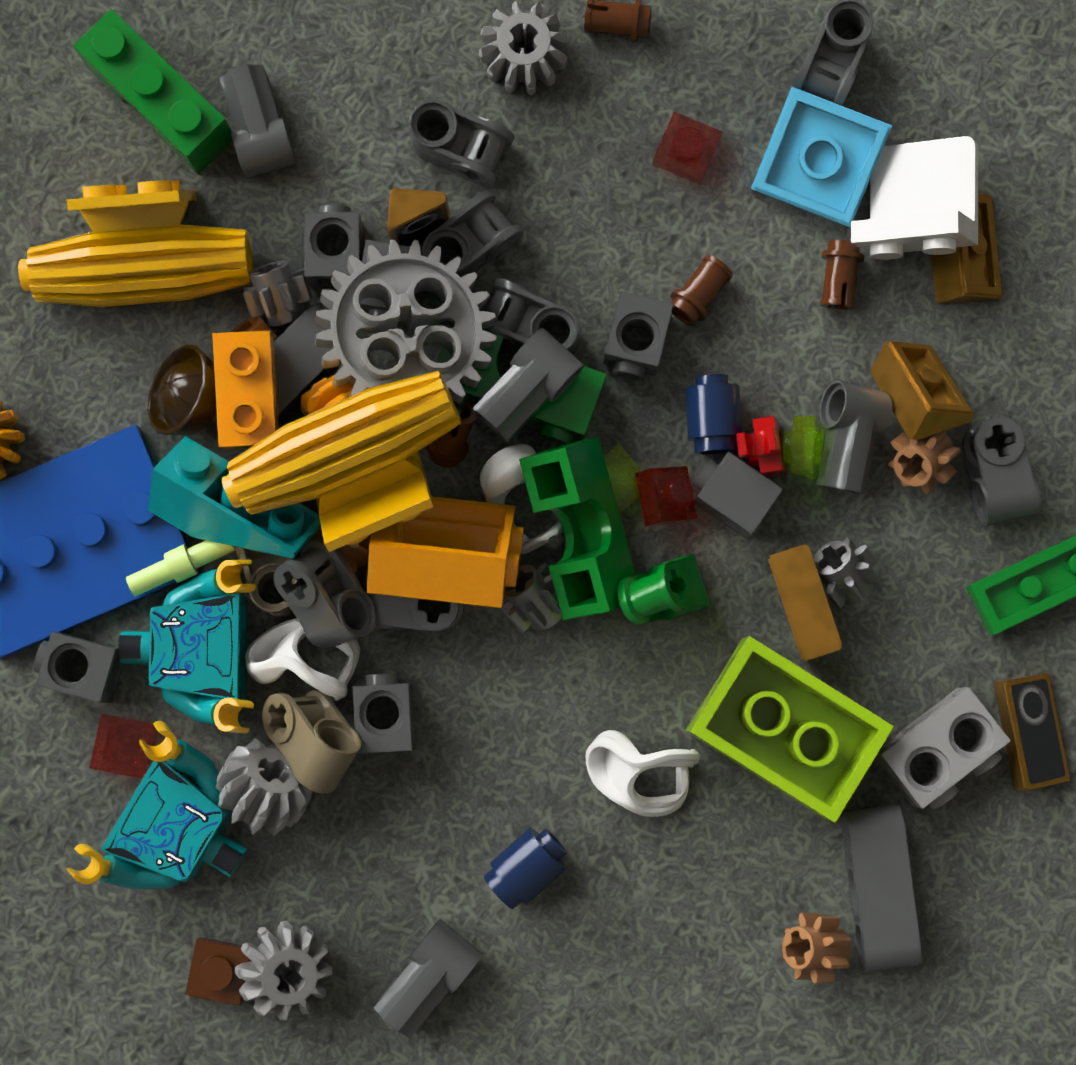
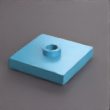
[751,87,892,228]

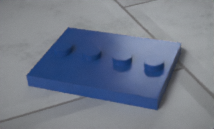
[0,424,200,660]

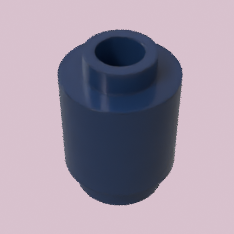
[685,374,742,455]
[484,827,567,910]

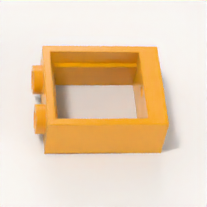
[367,496,524,608]

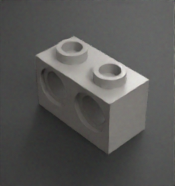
[875,687,1011,810]

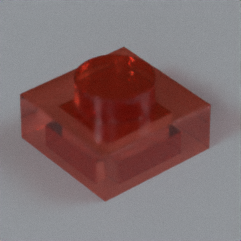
[652,112,723,185]
[635,466,697,527]
[89,714,158,779]

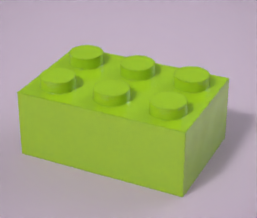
[685,636,894,823]

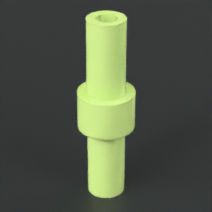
[126,540,236,597]

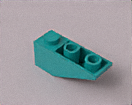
[148,436,321,559]

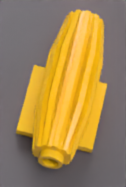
[18,180,254,307]
[222,371,461,552]

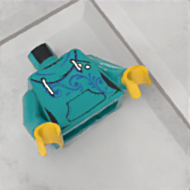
[118,560,256,734]
[66,721,248,890]

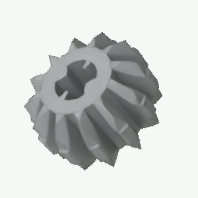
[479,0,569,96]
[215,738,312,836]
[235,921,333,1021]

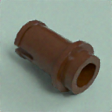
[584,0,652,42]
[820,240,865,310]
[670,255,733,326]
[426,400,478,467]

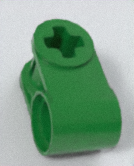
[617,553,712,626]

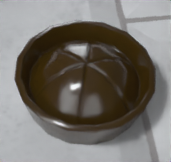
[147,344,217,435]

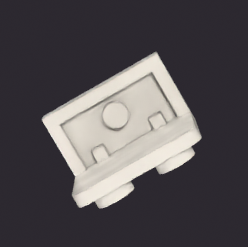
[851,136,978,260]

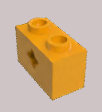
[212,330,279,451]

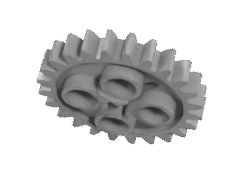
[315,240,496,404]

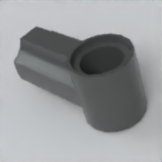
[219,64,297,179]
[473,328,585,443]
[816,380,893,494]
[373,919,483,1039]

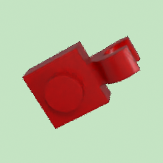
[736,416,788,478]

